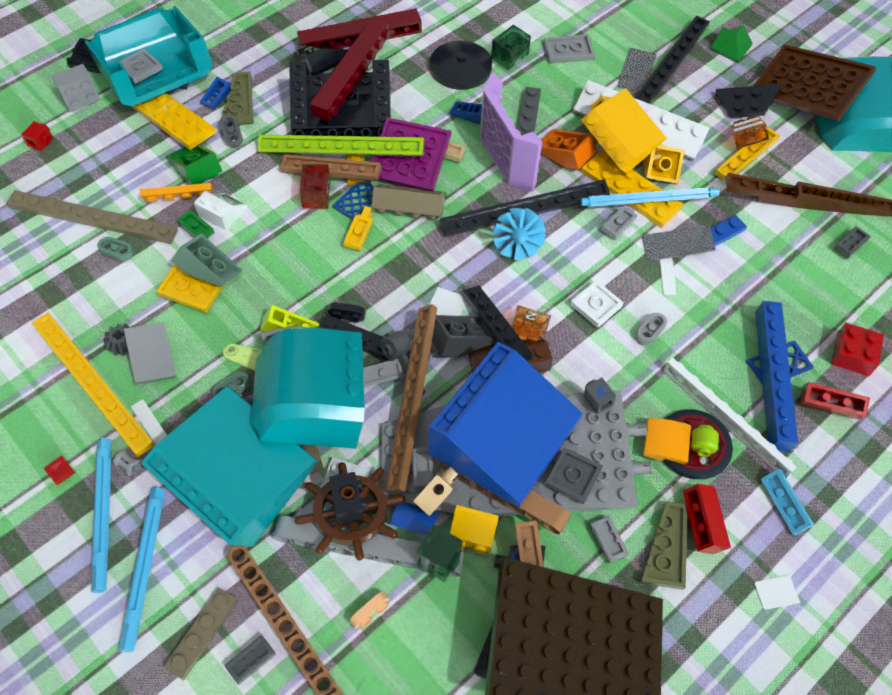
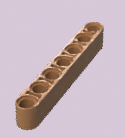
[434,459,571,535]

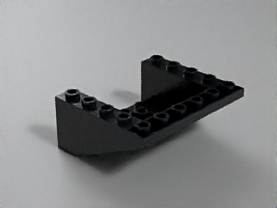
[289,60,391,137]

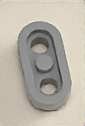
[636,313,667,345]

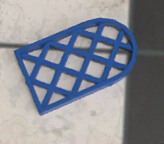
[333,182,374,220]

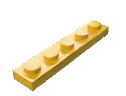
[714,127,780,182]

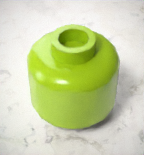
[691,425,719,457]

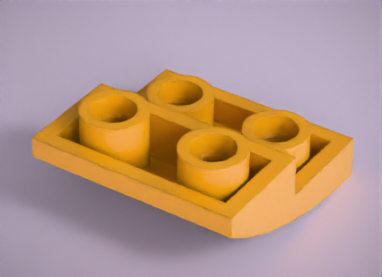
[643,418,691,465]

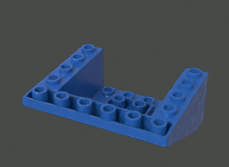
[428,342,582,508]

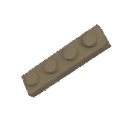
[163,588,238,681]

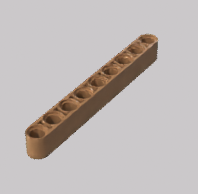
[228,546,344,695]

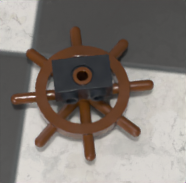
[295,462,405,561]

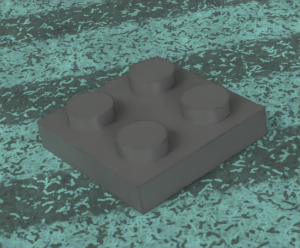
[545,447,603,504]

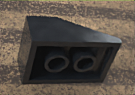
[293,45,348,74]

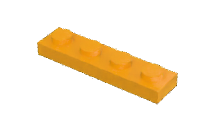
[139,183,214,202]

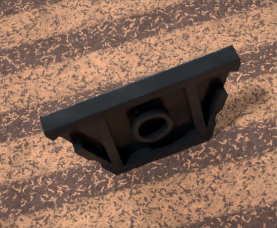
[716,84,781,118]

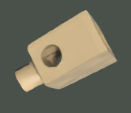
[413,466,460,516]

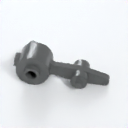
[380,329,426,395]

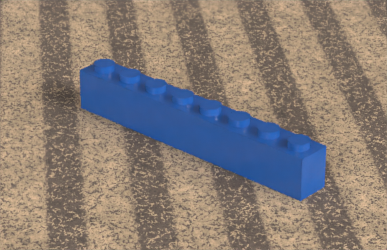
[755,301,798,452]

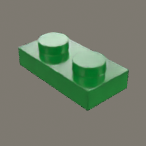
[177,210,215,239]

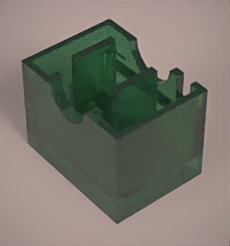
[491,24,531,70]
[416,524,463,582]

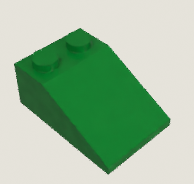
[166,144,222,185]

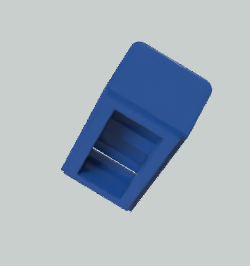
[200,77,231,110]
[450,102,482,124]

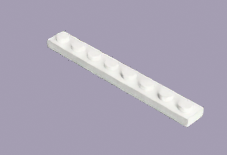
[663,358,797,478]

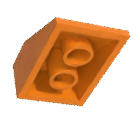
[541,129,597,170]

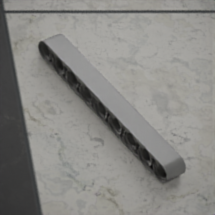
[273,516,464,577]

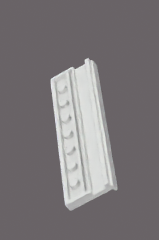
[573,80,710,160]

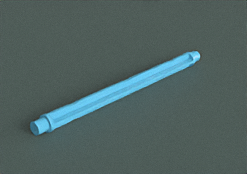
[580,187,719,207]

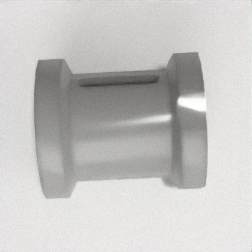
[113,449,142,476]

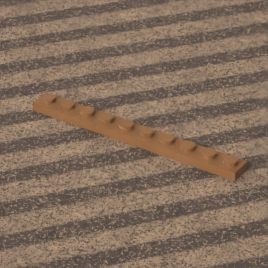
[385,304,437,494]

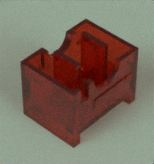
[299,164,331,209]

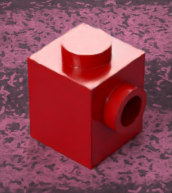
[21,121,53,152]

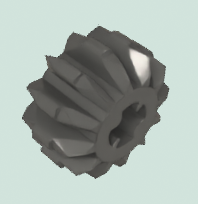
[103,323,131,356]

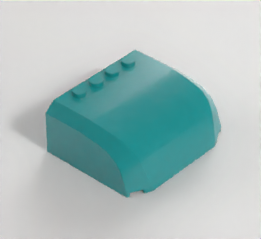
[85,6,213,106]
[815,56,892,152]
[251,327,365,449]

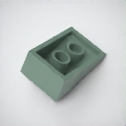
[171,233,242,287]

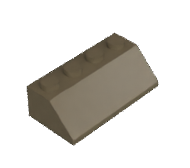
[372,184,447,219]

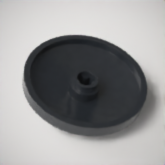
[430,41,492,90]

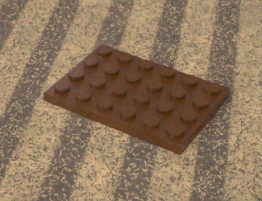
[753,44,876,121]

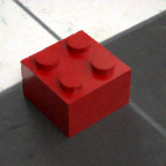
[831,322,884,376]

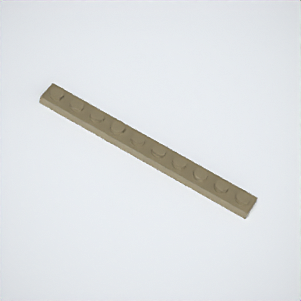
[6,190,178,244]

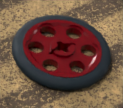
[664,409,733,479]

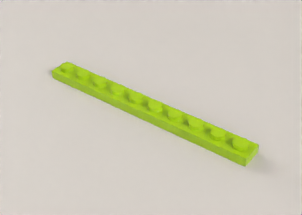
[258,135,424,156]

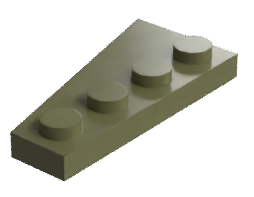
[220,71,254,125]
[640,501,687,590]

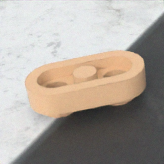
[349,591,390,629]

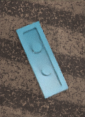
[761,469,814,535]

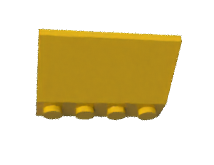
[581,88,667,173]

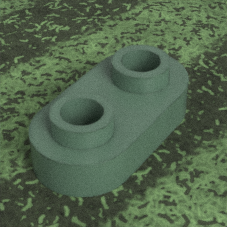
[97,237,134,261]
[213,371,251,397]

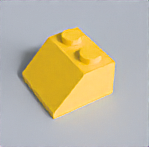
[449,505,499,555]

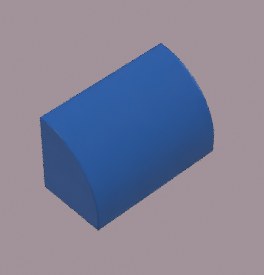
[390,502,440,536]

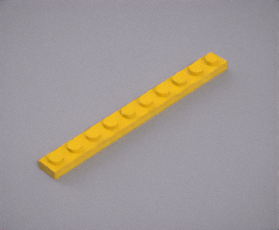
[32,312,155,457]

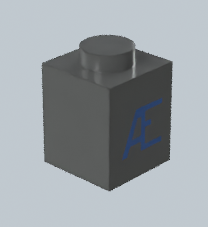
[584,377,616,414]

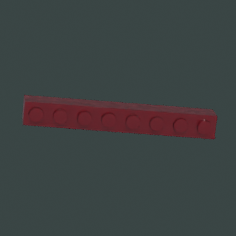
[297,8,422,48]
[310,17,391,122]

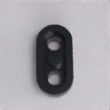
[328,302,366,323]

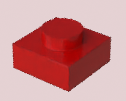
[44,455,75,486]

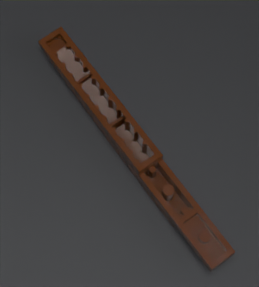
[726,173,892,216]

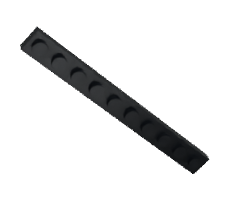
[634,15,710,104]
[440,179,610,237]

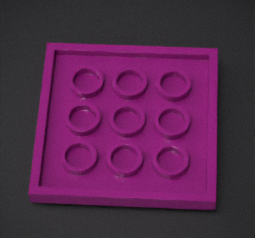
[372,117,452,192]

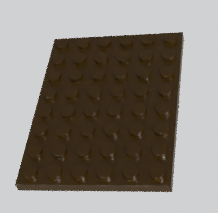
[485,557,663,695]

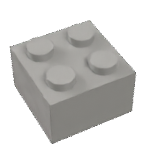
[51,64,101,112]

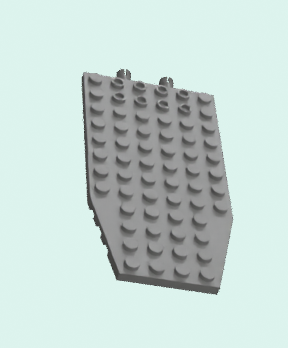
[382,390,653,516]

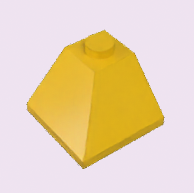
[642,145,685,184]

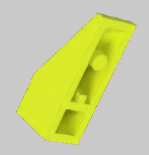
[260,305,320,331]

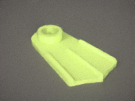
[223,344,262,372]

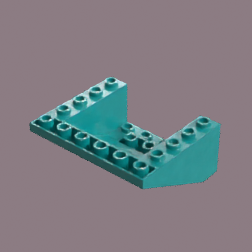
[141,386,319,547]

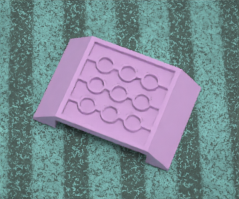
[480,72,543,192]

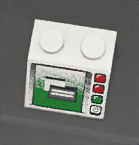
[194,191,247,230]

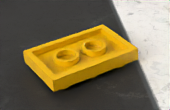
[156,264,225,314]

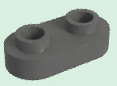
[220,114,243,148]

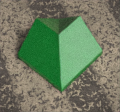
[710,25,753,63]

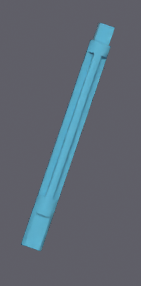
[91,437,111,593]
[118,487,166,652]

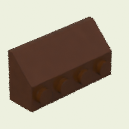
[467,336,553,373]

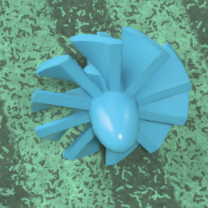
[493,208,546,260]

